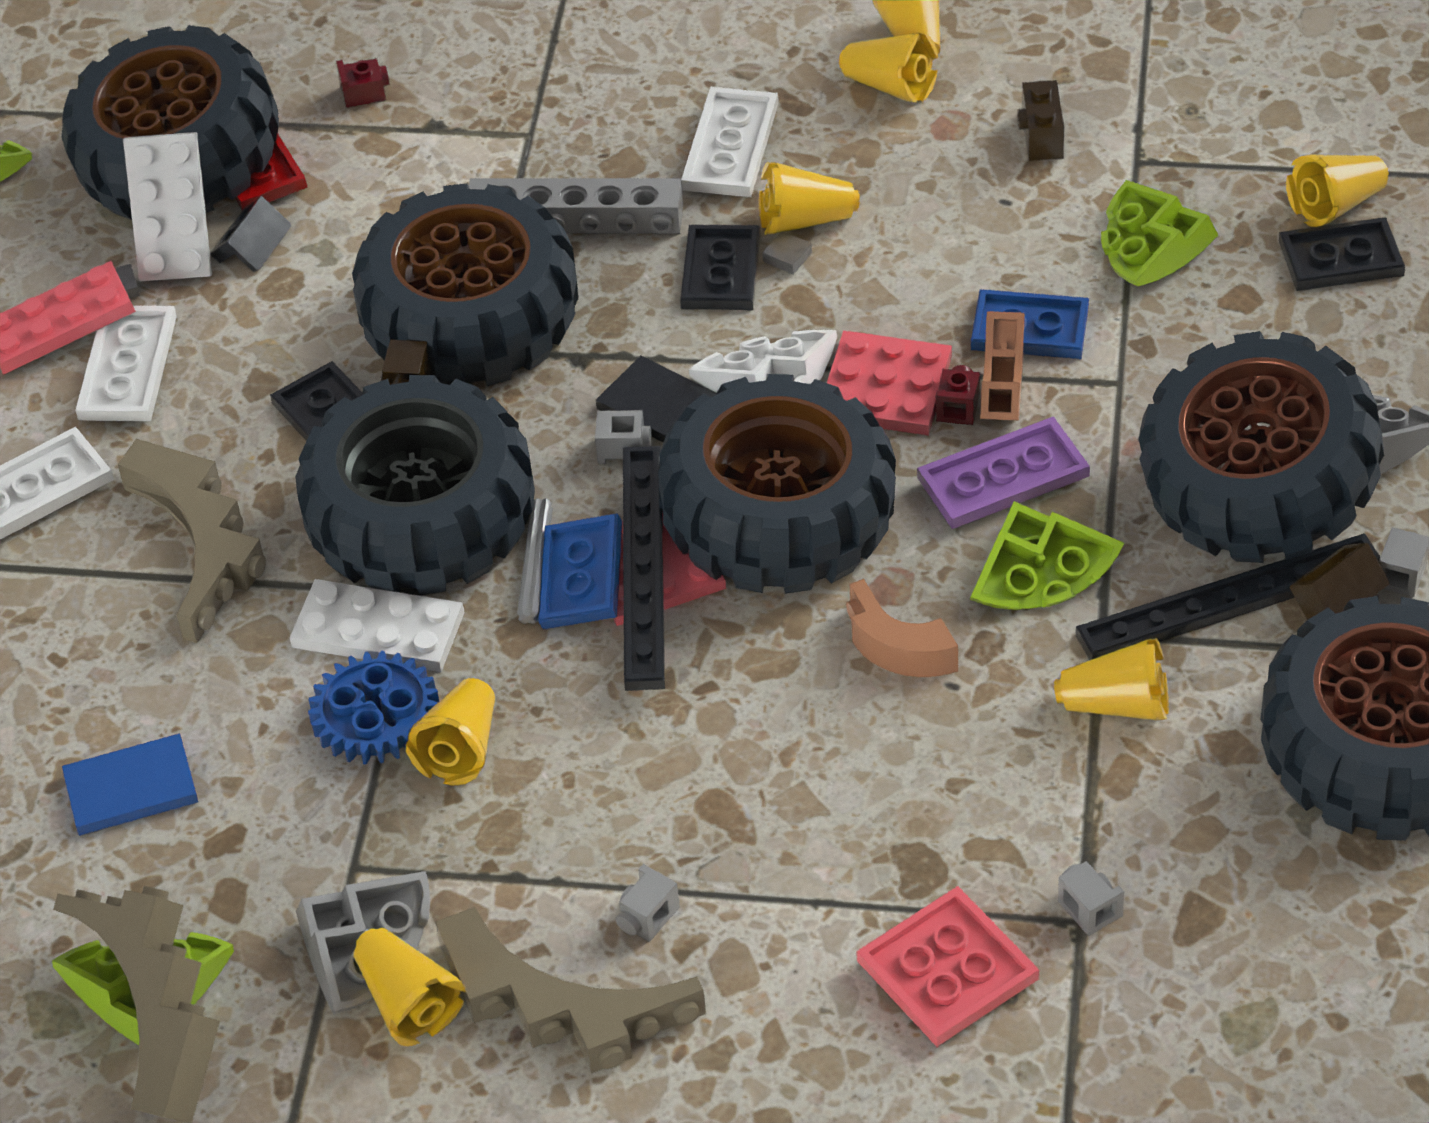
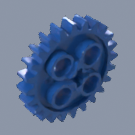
[308,650,439,765]

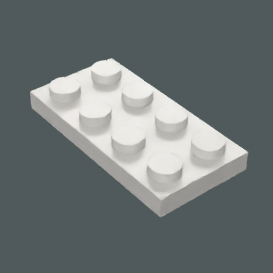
[681,87,778,197]
[123,132,212,282]
[75,306,177,421]
[0,427,114,540]
[290,579,465,672]

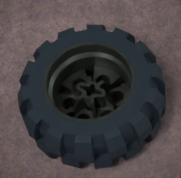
[295,375,535,596]

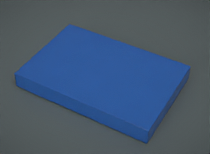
[971,289,1089,359]
[538,513,622,630]
[62,733,199,836]

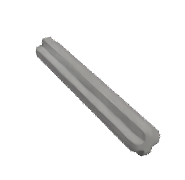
[517,498,553,624]

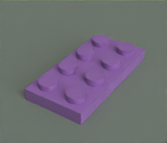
[917,416,1090,529]

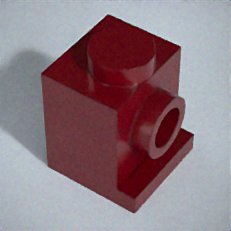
[336,58,390,108]
[936,365,980,425]

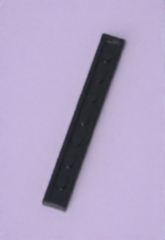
[623,446,665,691]
[1075,533,1380,660]

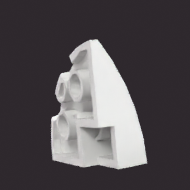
[689,330,837,393]

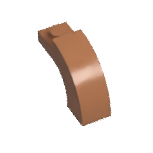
[980,311,1025,421]
[846,579,958,677]

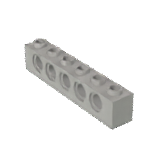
[469,178,683,234]

